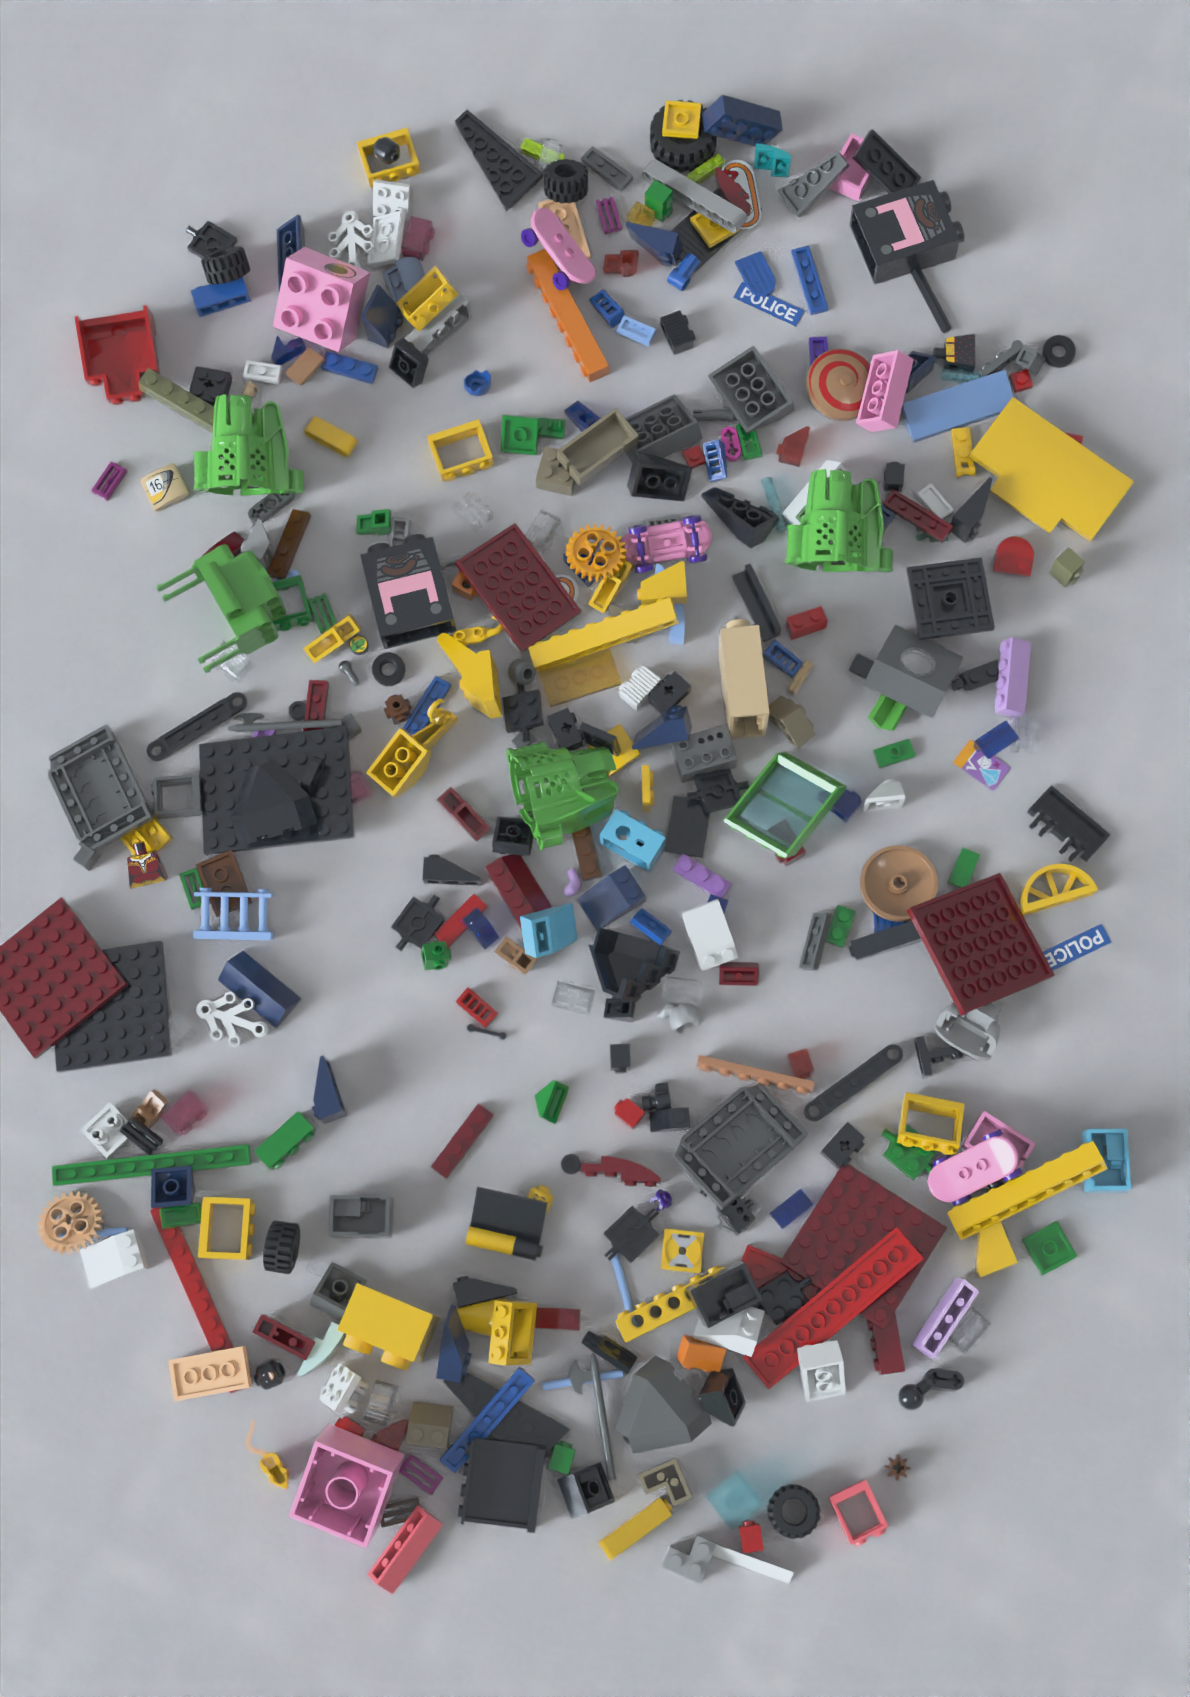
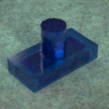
[770,1189,813,1229]

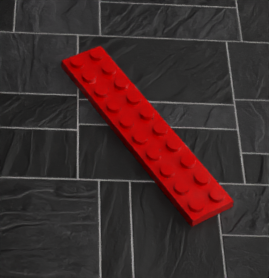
[742,1227,924,1390]

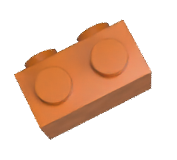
[676,1335,726,1373]

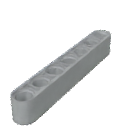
[642,160,748,233]

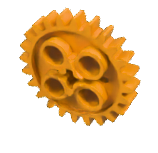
[566,523,627,582]

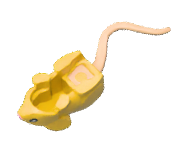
[246,1420,290,1490]

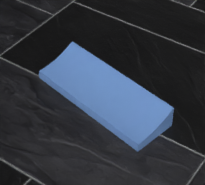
[901,370,1014,443]

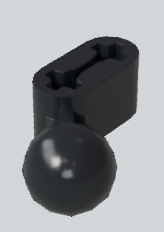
[898,1369,964,1410]

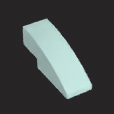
[297,1322,346,1377]

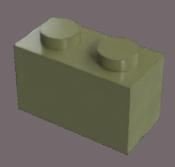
[1049,547,1085,588]

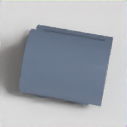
[383,257,425,305]

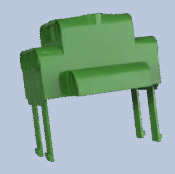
[156,544,286,673]

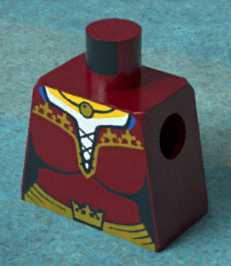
[127,841,168,889]

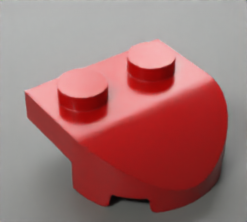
[993,536,1034,576]

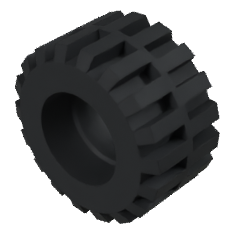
[544,159,588,204]
[201,246,251,284]
[263,1220,300,1274]
[767,1484,821,1539]

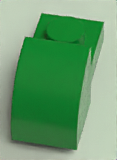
[356,509,391,536]

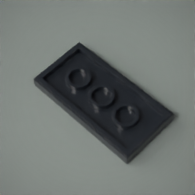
[852,129,921,194]

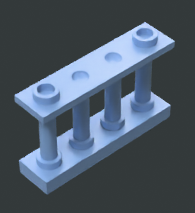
[193,888,275,940]

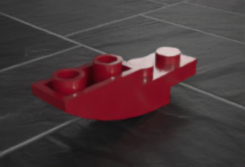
[581,1156,661,1187]

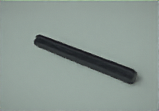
[911,269,952,333]

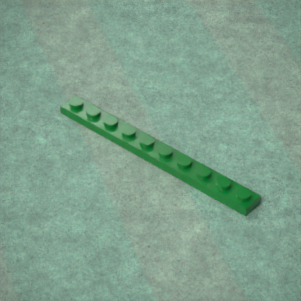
[52,1144,251,1186]

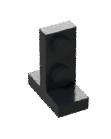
[914,1036,965,1079]

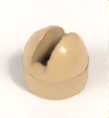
[242,381,258,397]

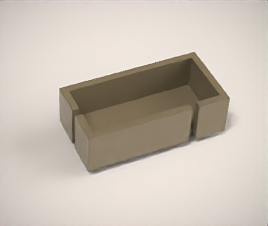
[557,408,639,486]

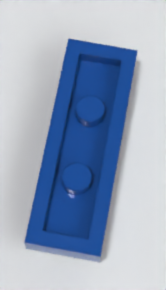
[321,351,379,384]

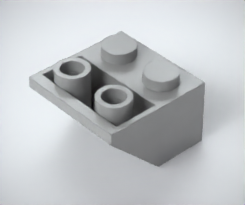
[241,519,274,571]

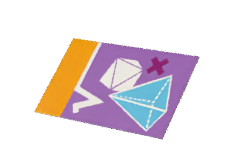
[953,740,1010,791]

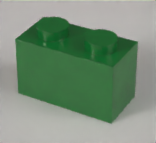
[645,180,674,222]

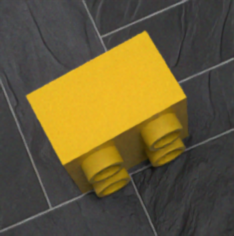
[337,1283,440,1371]

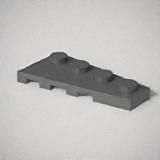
[777,151,850,217]

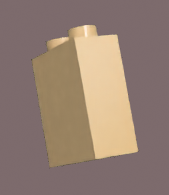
[718,619,769,739]

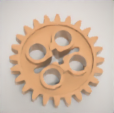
[37,1191,104,1255]

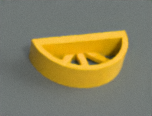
[1019,864,1098,916]

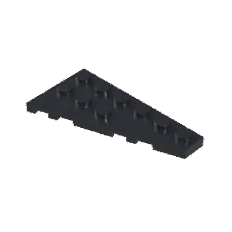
[455,110,543,212]
[443,1372,570,1454]

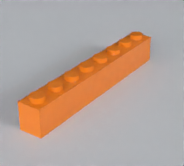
[525,249,609,383]

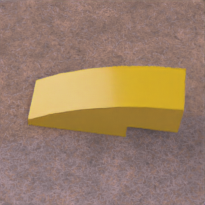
[588,560,635,614]
[303,613,362,663]

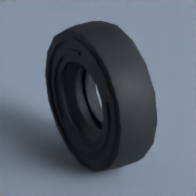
[1042,335,1076,368]
[372,652,406,686]

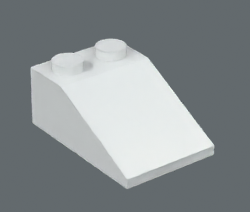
[681,899,738,971]
[80,1229,149,1289]
[693,1306,765,1357]
[797,1340,846,1402]

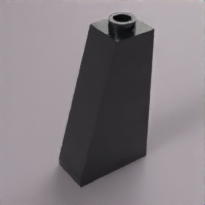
[849,921,922,961]

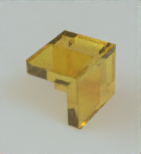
[627,201,655,227]

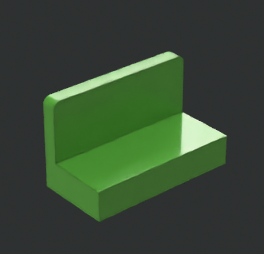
[868,694,908,731]

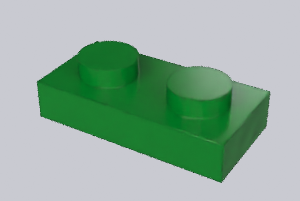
[826,905,856,948]

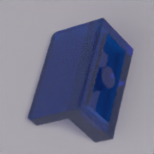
[973,720,1019,759]

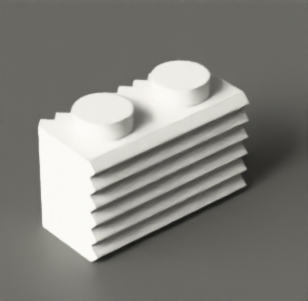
[619,665,661,711]

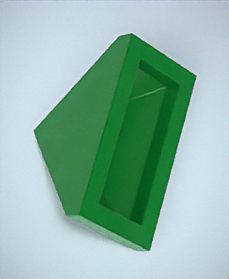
[534,1080,569,1124]

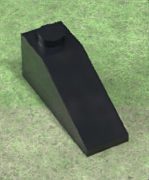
[422,854,482,886]
[453,1276,518,1307]

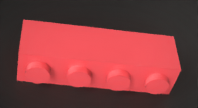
[367,1505,443,1594]

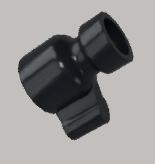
[642,1082,671,1112]

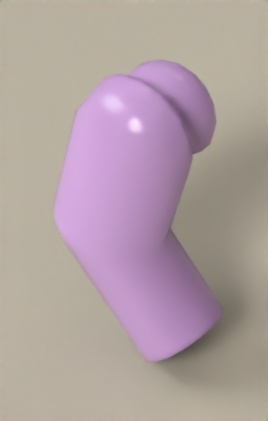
[564,868,581,897]

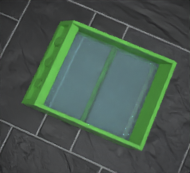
[724,751,847,858]

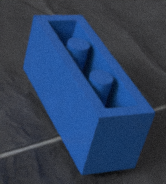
[190,277,251,317]

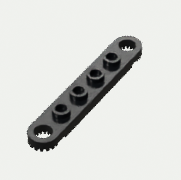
[146,692,247,761]
[804,1044,903,1122]

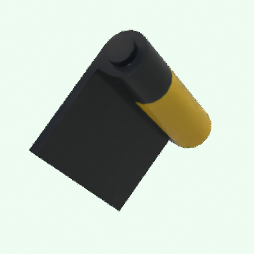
[465,1187,548,1261]

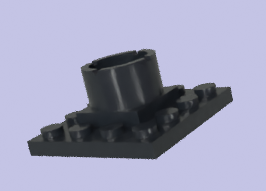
[906,557,995,640]

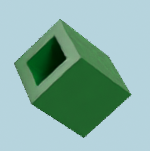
[548,1441,576,1474]

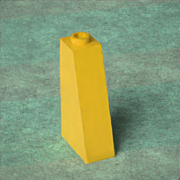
[598,1497,673,1561]

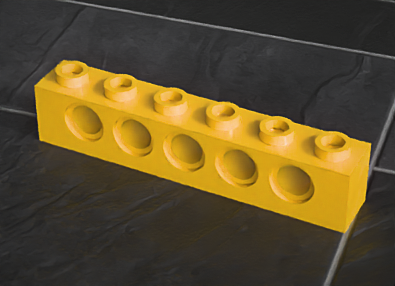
[615,1265,724,1344]

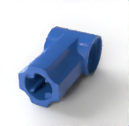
[667,253,701,291]

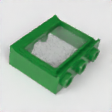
[272,575,314,631]

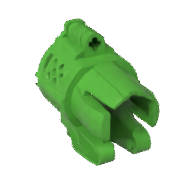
[193,394,305,496]
[785,469,893,573]
[506,742,619,851]

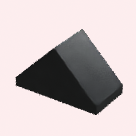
[603,998,636,1022]

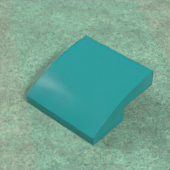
[754,144,791,178]

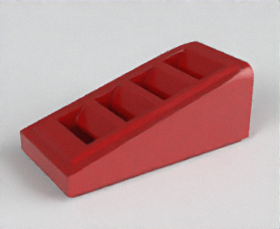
[455,987,498,1028]

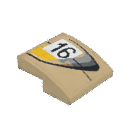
[140,463,190,512]

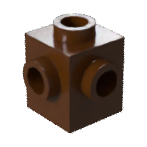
[384,694,412,725]

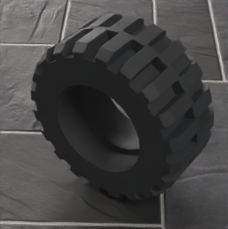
[650,100,717,172]

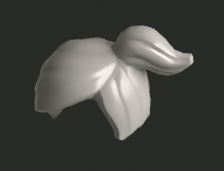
[657,1003,704,1034]

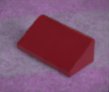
[719,962,759,986]

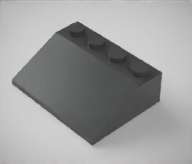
[708,345,795,434]
[625,394,703,463]

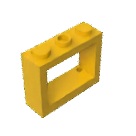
[356,127,421,188]
[396,266,459,332]
[427,419,494,482]
[897,1092,965,1155]
[198,1197,256,1261]
[488,1300,537,1366]

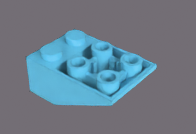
[520,903,577,958]

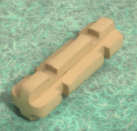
[787,660,813,694]

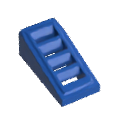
[589,289,625,328]
[703,440,727,482]
[762,640,803,678]

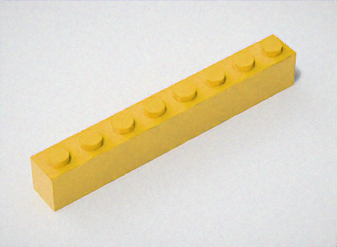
[528,597,679,672]
[947,1141,1108,1240]

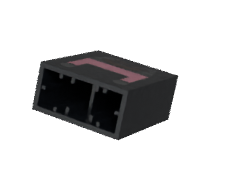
[849,180,964,285]
[360,534,457,649]

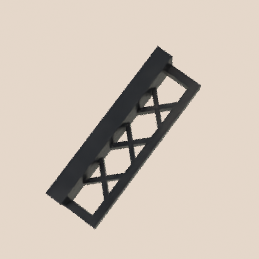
[732,563,781,642]

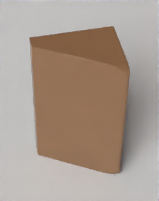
[286,348,325,386]

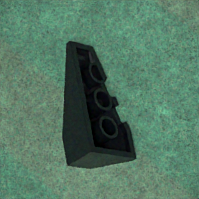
[701,487,780,548]

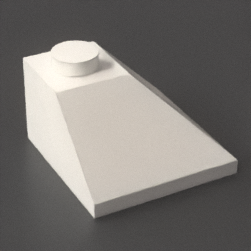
[862,780,905,812]

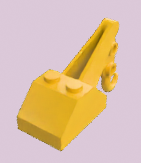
[437,616,503,719]
[366,699,458,797]

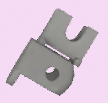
[935,1002,1003,1060]

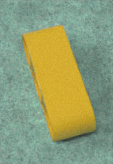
[304,416,358,458]

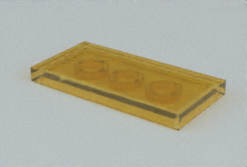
[538,649,621,708]

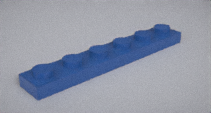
[440,1366,535,1473]

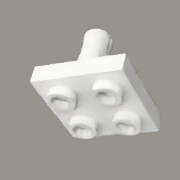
[373,179,411,221]
[81,1102,135,1159]
[319,1363,368,1414]

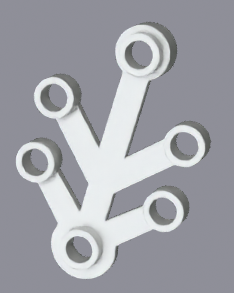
[328,211,375,269]
[196,992,269,1047]

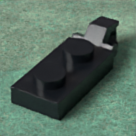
[951,660,999,691]
[581,1331,638,1374]

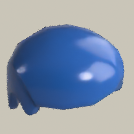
[464,370,491,396]

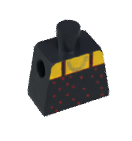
[933,334,976,374]

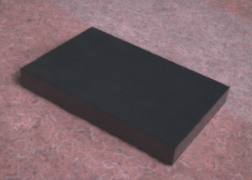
[665,796,710,858]

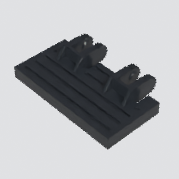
[1027,785,1110,862]

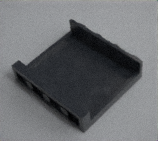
[458,1436,545,1533]

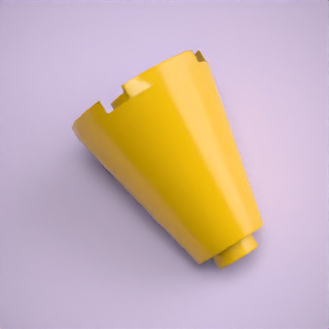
[457,1298,507,1337]

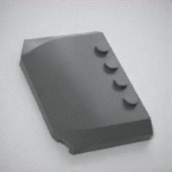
[48,724,154,852]
[674,1083,808,1211]

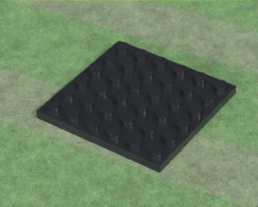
[54,941,172,1073]

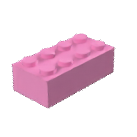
[856,350,914,432]

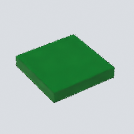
[500,414,540,455]
[1021,1221,1078,1276]

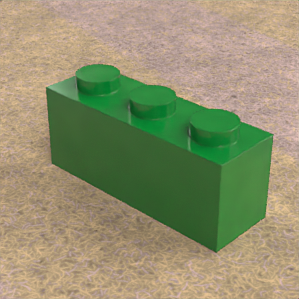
[254,1111,316,1171]

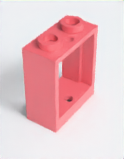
[828,1479,889,1547]

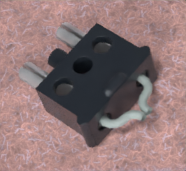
[716,1189,764,1235]

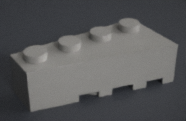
[405,287,472,356]

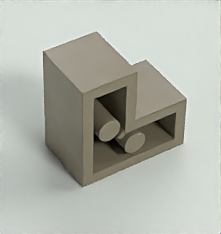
[535,446,576,496]
[769,696,816,749]
[638,1458,692,1506]

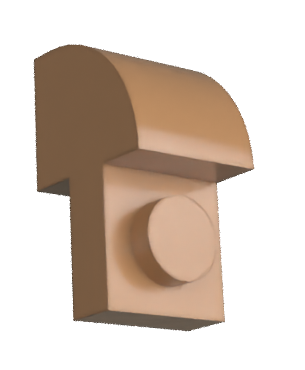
[494,936,538,975]
[129,1089,169,1131]

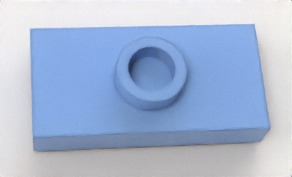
[616,315,657,347]

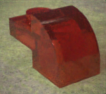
[603,250,639,277]

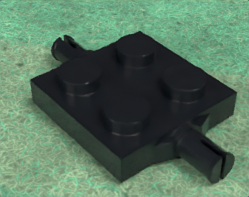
[186,221,238,259]
[502,683,544,742]
[687,769,749,813]
[391,894,445,952]
[603,1206,660,1263]
[757,1270,813,1325]

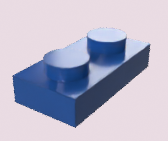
[630,908,672,945]

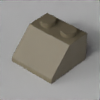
[406,1402,454,1449]

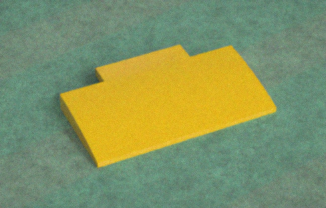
[969,397,1134,542]

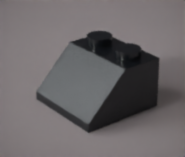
[699,1368,746,1427]
[557,1462,615,1519]

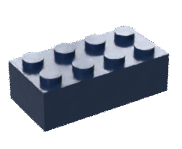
[702,95,783,147]

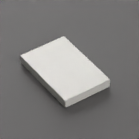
[367,211,406,268]

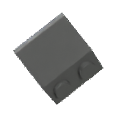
[310,1262,367,1320]

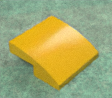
[588,724,640,778]
[120,814,173,855]

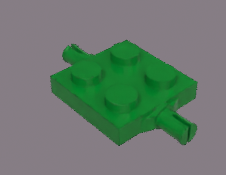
[881,1124,937,1181]

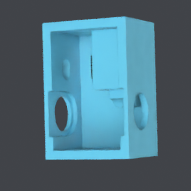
[600,809,666,873]
[1081,1129,1131,1193]

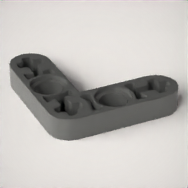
[248,463,295,524]

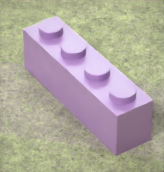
[995,637,1031,718]
[911,1278,980,1359]

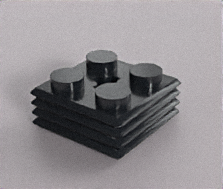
[389,338,429,389]
[189,366,233,407]
[492,817,534,856]

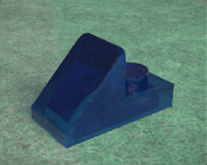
[271,336,306,365]

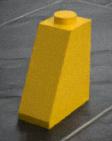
[637,561,687,605]
[976,1222,1018,1278]

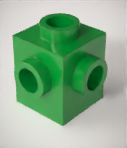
[421,941,452,970]

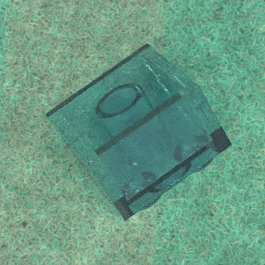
[705,1470,764,1530]

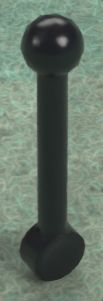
[467,1024,507,1040]

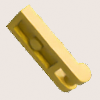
[951,427,975,477]

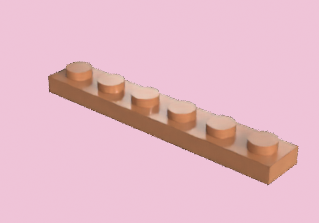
[696,1055,815,1095]

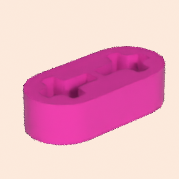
[721,427,741,462]

